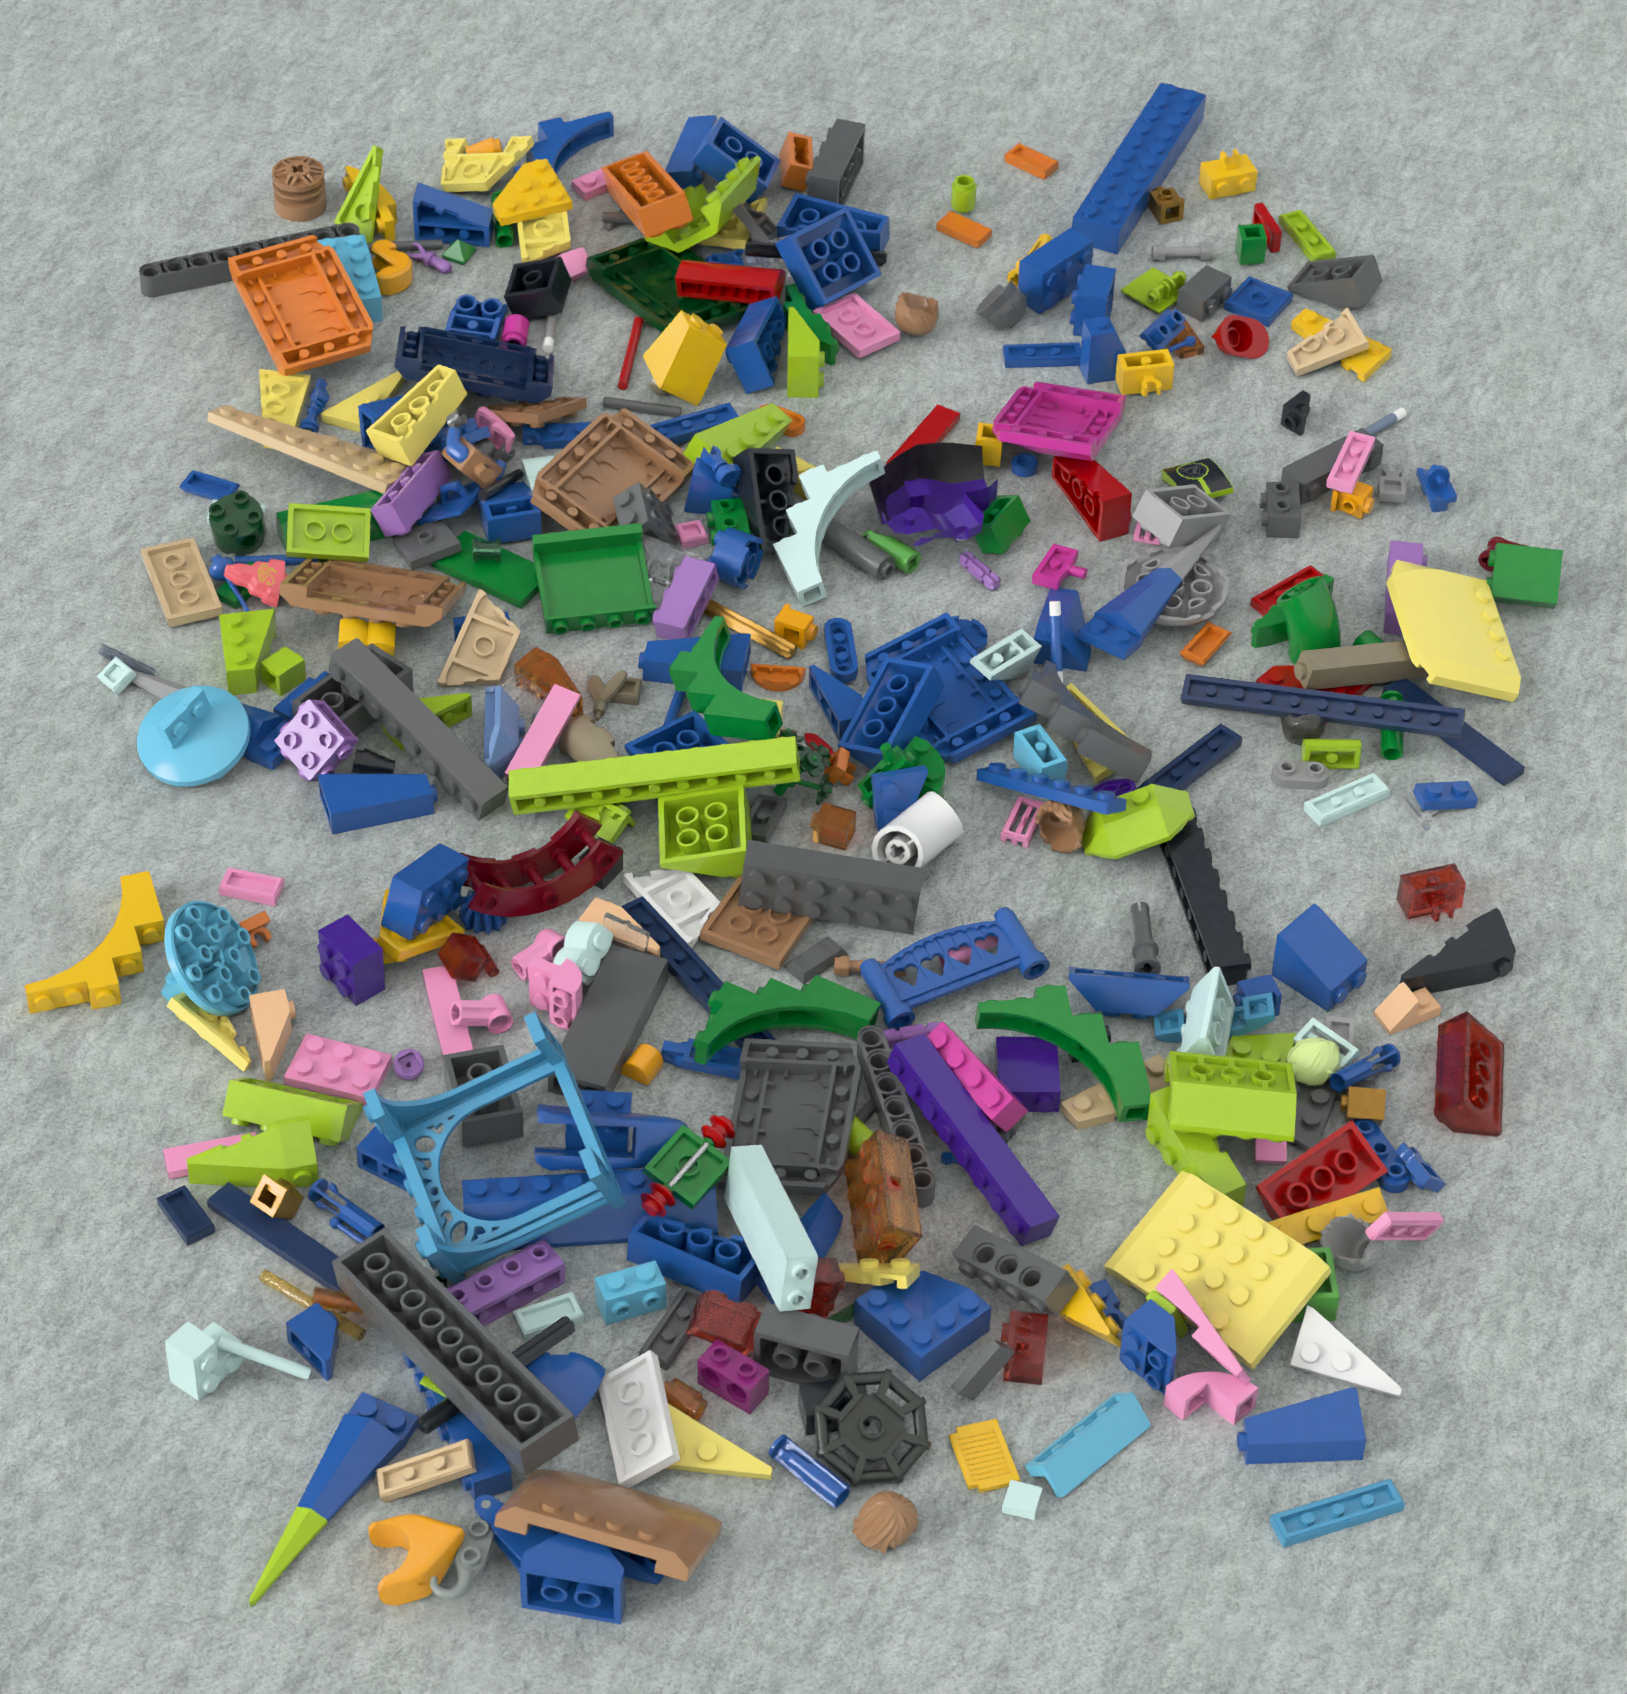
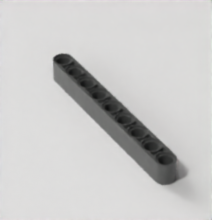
[139,222,360,297]

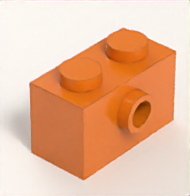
[779,132,813,192]

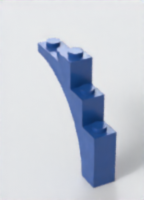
[514,111,614,175]

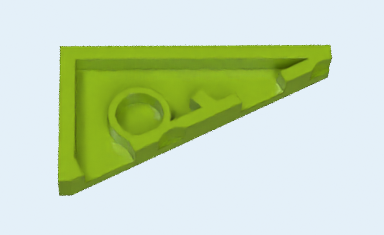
[334,145,384,243]

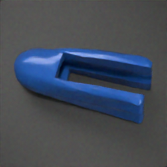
[534,1104,689,1171]

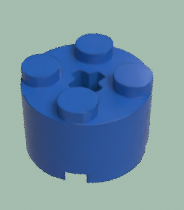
[707,527,764,590]

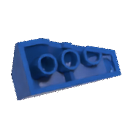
[1033,588,1091,672]

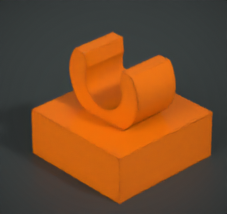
[823,747,857,786]
[239,911,271,949]

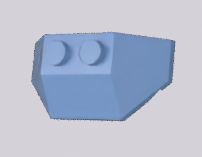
[484,686,525,779]

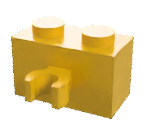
[1199,149,1258,200]
[1115,349,1175,397]

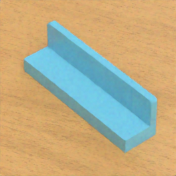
[1025,1392,1151,1497]

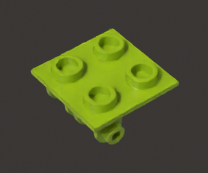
[1120,267,1187,314]

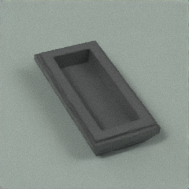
[784,936,848,984]

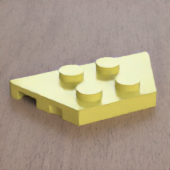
[517,211,571,263]

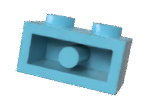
[1013,724,1068,780]
[595,1260,666,1325]

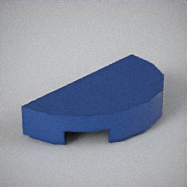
[952,616,988,654]

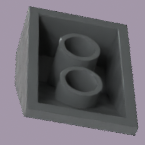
[1287,255,1383,310]

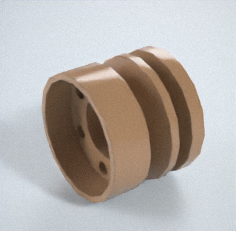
[272,156,327,222]

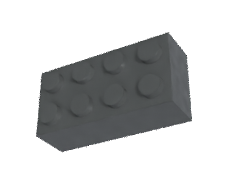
[805,118,865,205]
[292,643,414,736]

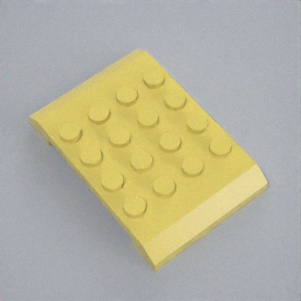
[1103,1171,1332,1370]

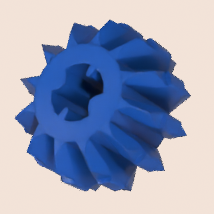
[459,890,508,935]

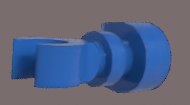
[700,445,742,488]

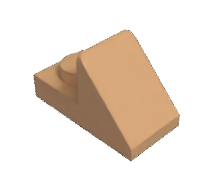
[1374,982,1442,1035]

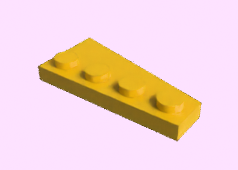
[1291,308,1392,382]

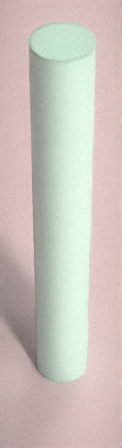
[217,1335,312,1380]

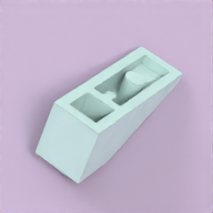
[970,629,1042,680]

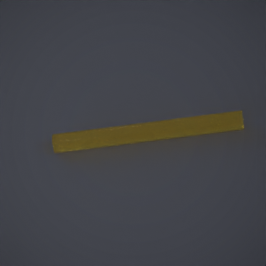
[259,1269,366,1341]

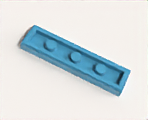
[1270,1478,1405,1548]

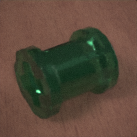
[473,538,501,563]

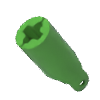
[863,530,921,574]

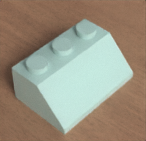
[1177,967,1235,1056]

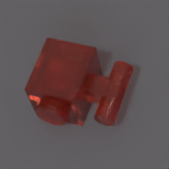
[437,932,499,982]

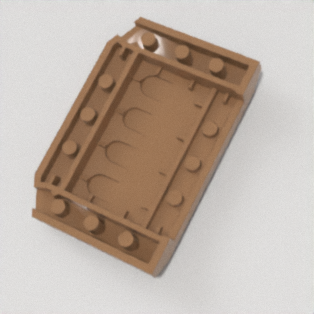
[530,408,695,531]
[279,558,466,627]
[494,1469,723,1581]

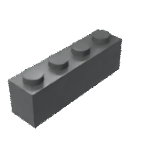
[1281,428,1384,505]

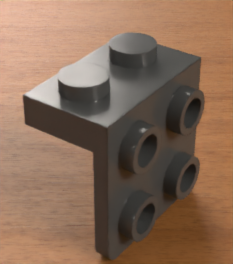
[613,482,678,548]

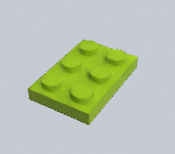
[286,503,371,562]

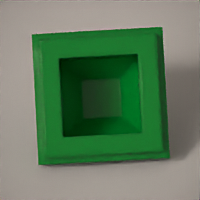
[442,239,476,265]

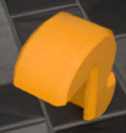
[371,239,413,295]

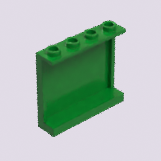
[532,523,657,634]

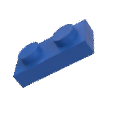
[1413,781,1478,811]

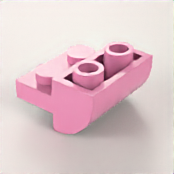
[528,956,583,1030]

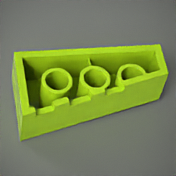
[683,403,792,464]
[1145,1085,1247,1205]

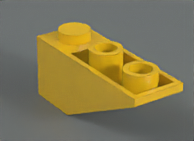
[1059,1263,1122,1348]

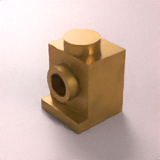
[1148,186,1185,225]
[250,1174,304,1219]

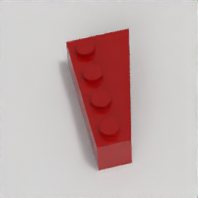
[1052,456,1132,542]

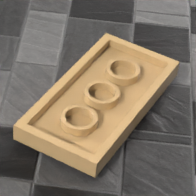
[141,537,223,627]

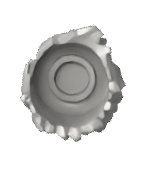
[1320,1213,1384,1272]

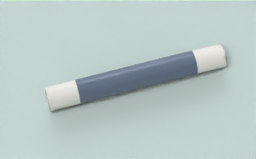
[1365,408,1407,436]

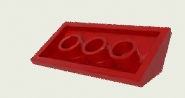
[1255,1120,1388,1220]

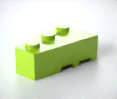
[219,609,277,695]

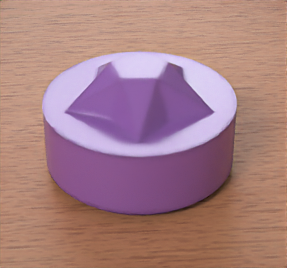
[393,1049,424,1081]

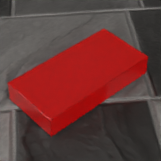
[1252,202,1282,253]

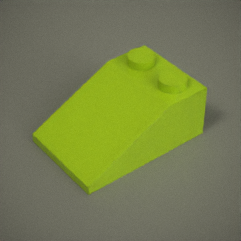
[787,307,825,398]

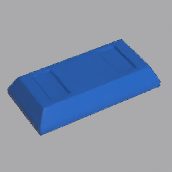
[180,470,240,500]

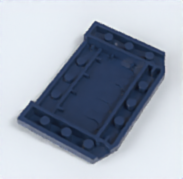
[394,326,554,404]

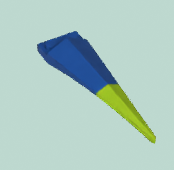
[249,1392,419,1607]

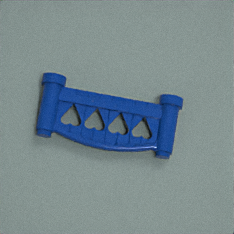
[860,907,1050,1031]

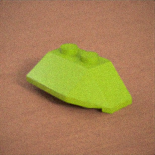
[1082,784,1195,859]

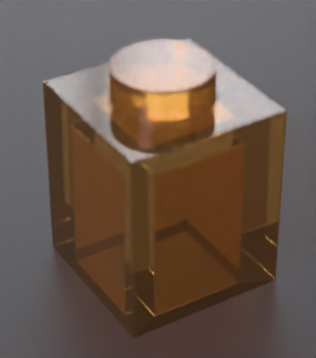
[810,802,856,851]

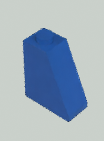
[1079,316,1127,384]

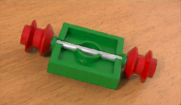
[640,1115,735,1217]

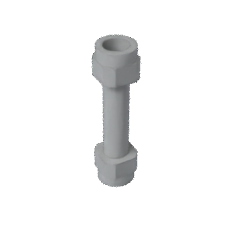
[1151,242,1213,261]

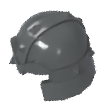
[975,280,1027,329]

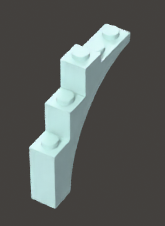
[773,450,885,607]

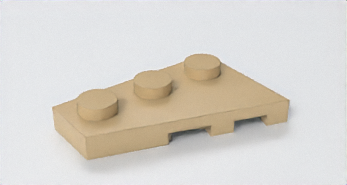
[1286,307,1369,377]

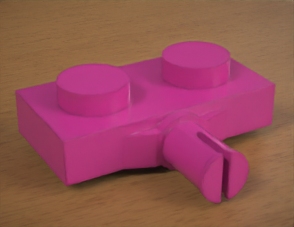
[1032,543,1088,590]

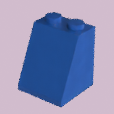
[1271,903,1367,1012]

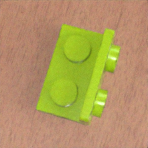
[564,803,636,844]

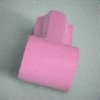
[510,928,565,981]
[449,994,514,1034]

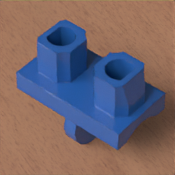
[1139,309,1186,350]
[1416,464,1457,512]

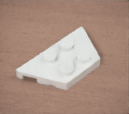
[623,870,720,948]

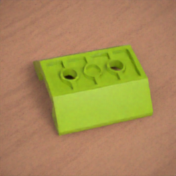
[644,155,761,253]
[1163,1051,1297,1143]

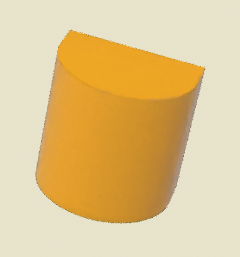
[621,1044,663,1086]

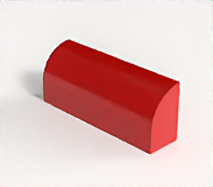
[675,260,786,304]

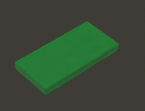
[432,530,539,609]

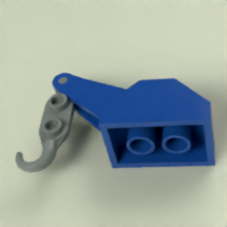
[430,1495,625,1625]

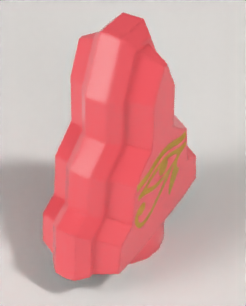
[224,559,288,608]

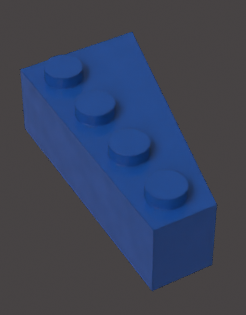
[777,193,890,251]
[725,296,787,394]
[627,1214,760,1309]

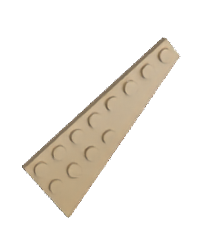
[207,405,408,494]

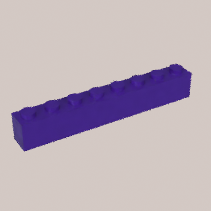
[887,1034,1060,1246]

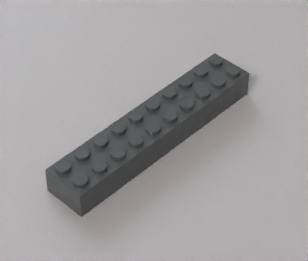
[332,1228,579,1476]

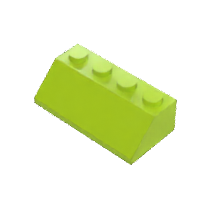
[222,1077,364,1146]

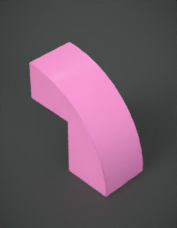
[1164,1372,1258,1426]

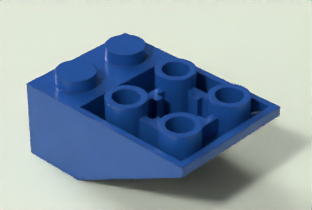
[475,482,542,544]

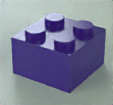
[317,914,385,1006]

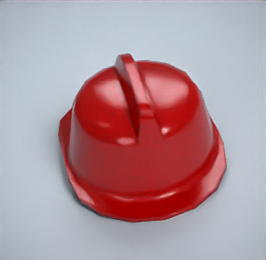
[1211,315,1269,359]

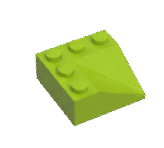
[658,784,752,877]

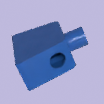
[684,457,741,514]

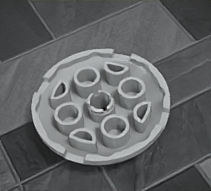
[1119,547,1229,627]

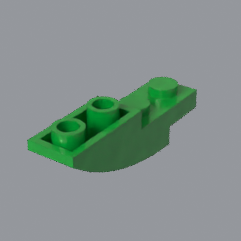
[783,284,839,366]
[1251,574,1334,648]

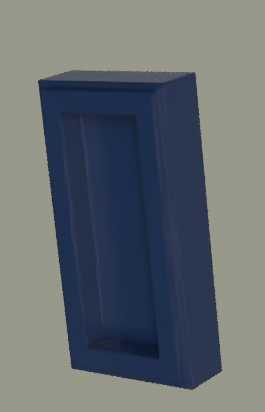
[157,1185,216,1246]

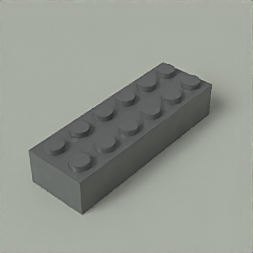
[738,840,924,935]

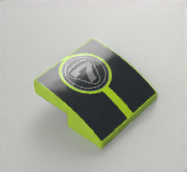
[1161,458,1234,498]

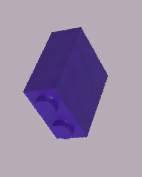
[995,1036,1061,1113]

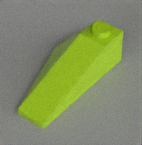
[186,1115,319,1188]

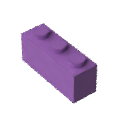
[652,556,719,639]

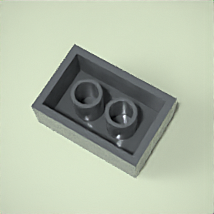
[443,1044,524,1147]
[754,1303,859,1384]

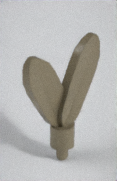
[588,670,627,720]

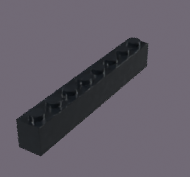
[1159,807,1252,986]

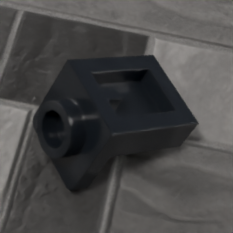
[1280,390,1311,436]

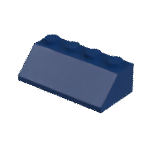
[837,656,945,770]

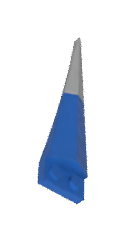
[1078,524,1221,661]
[131,670,288,770]

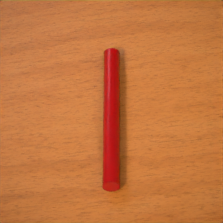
[617,317,644,390]

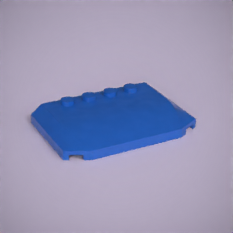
[864,612,1038,764]

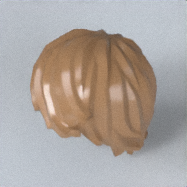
[895,292,939,336]
[1035,800,1086,853]
[852,1491,919,1554]

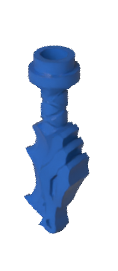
[299,378,330,433]

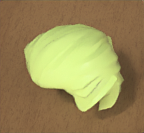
[1287,1037,1340,1086]

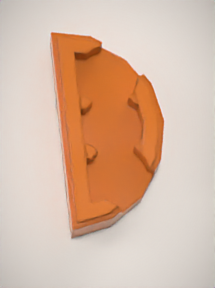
[750,663,806,692]

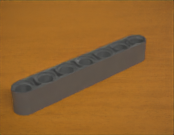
[857,1026,936,1208]

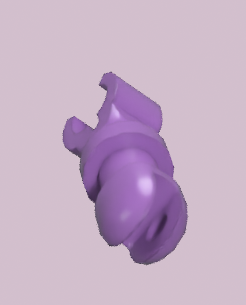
[407,243,452,274]

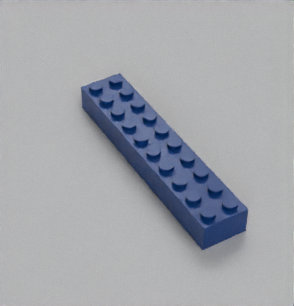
[1072,82,1206,255]

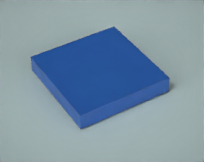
[1224,276,1293,327]

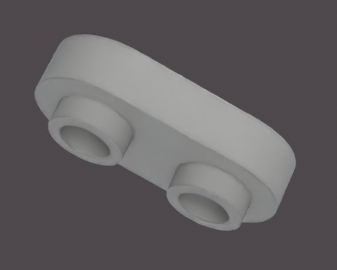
[1271,760,1329,790]

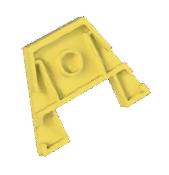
[441,136,534,193]

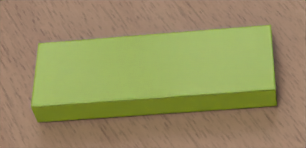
[1278,209,1337,261]

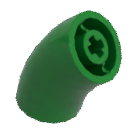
[1276,576,1341,665]

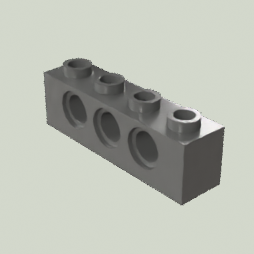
[952,1225,1079,1318]

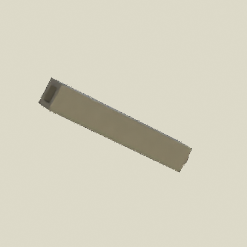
[1294,640,1429,690]

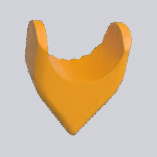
[368,1514,465,1606]

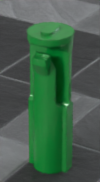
[491,190,514,248]
[1380,690,1403,760]

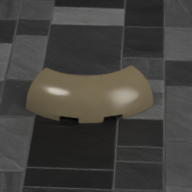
[558,714,625,762]

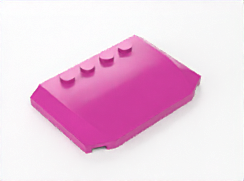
[992,382,1126,461]

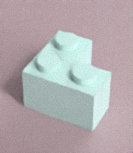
[165,1321,244,1401]

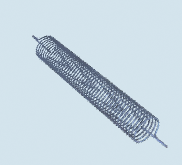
[95,643,160,678]

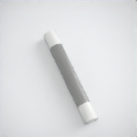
[543,314,558,353]

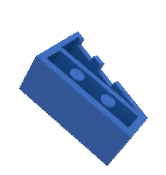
[413,182,494,247]

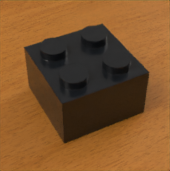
[504,256,572,319]

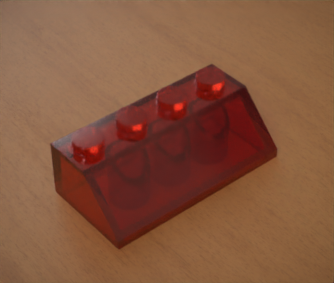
[1434,1011,1504,1137]

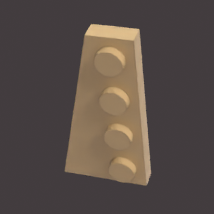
[1060,1054,1170,1130]

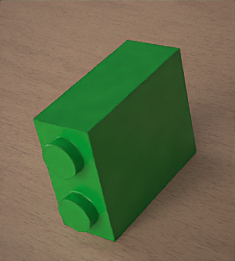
[1486,543,1563,609]

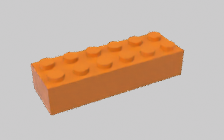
[601,150,693,238]

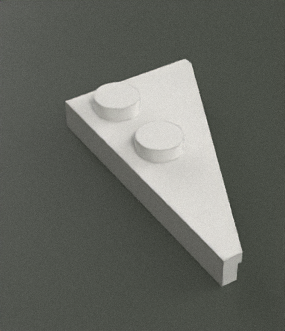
[1290,1306,1402,1398]

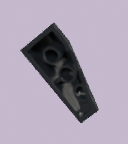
[732,448,798,554]
[1400,908,1516,994]

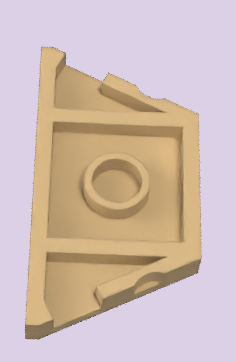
[437,589,521,687]

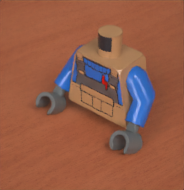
[441,409,515,488]

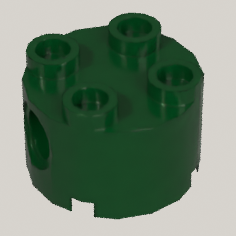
[209,490,267,556]

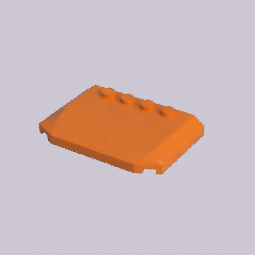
[228,235,373,376]

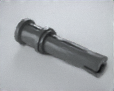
[1131,902,1161,974]

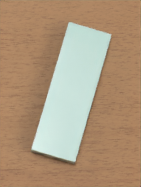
[1303,773,1391,827]

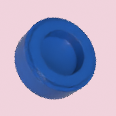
[1011,453,1038,477]

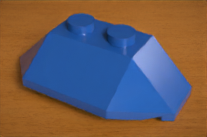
[1068,966,1190,1019]

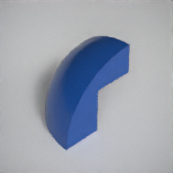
[525,1352,606,1419]

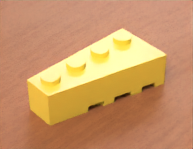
[366,364,467,467]

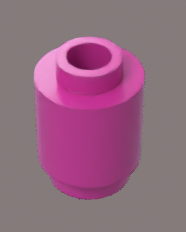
[501,314,530,345]

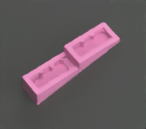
[505,684,581,782]
[1155,1269,1251,1385]

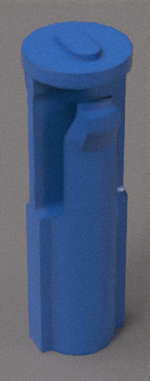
[1329,1043,1401,1092]
[308,1178,385,1238]
[768,1434,851,1508]

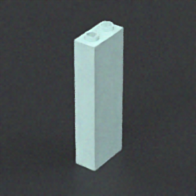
[724,1145,818,1312]

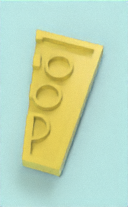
[259,369,311,449]

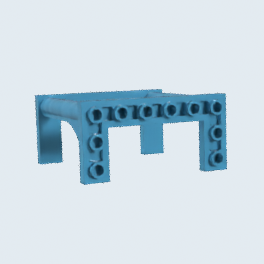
[363,1012,627,1286]

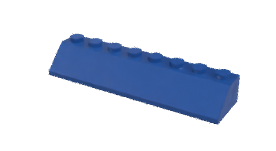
[462,1169,718,1250]

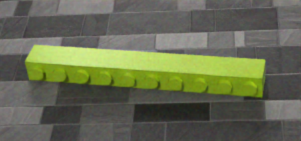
[509,736,801,815]

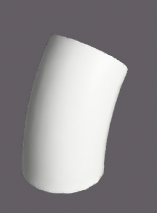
[872,791,964,868]

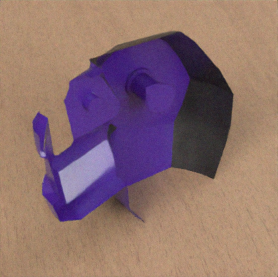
[869,442,998,546]

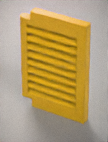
[948,1418,1021,1493]

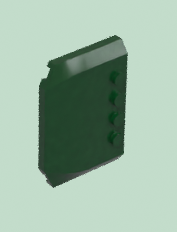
[586,238,749,333]

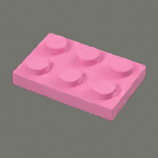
[813,292,901,359]
[284,1033,392,1105]

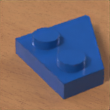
[871,765,928,831]

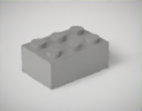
[1132,484,1231,547]

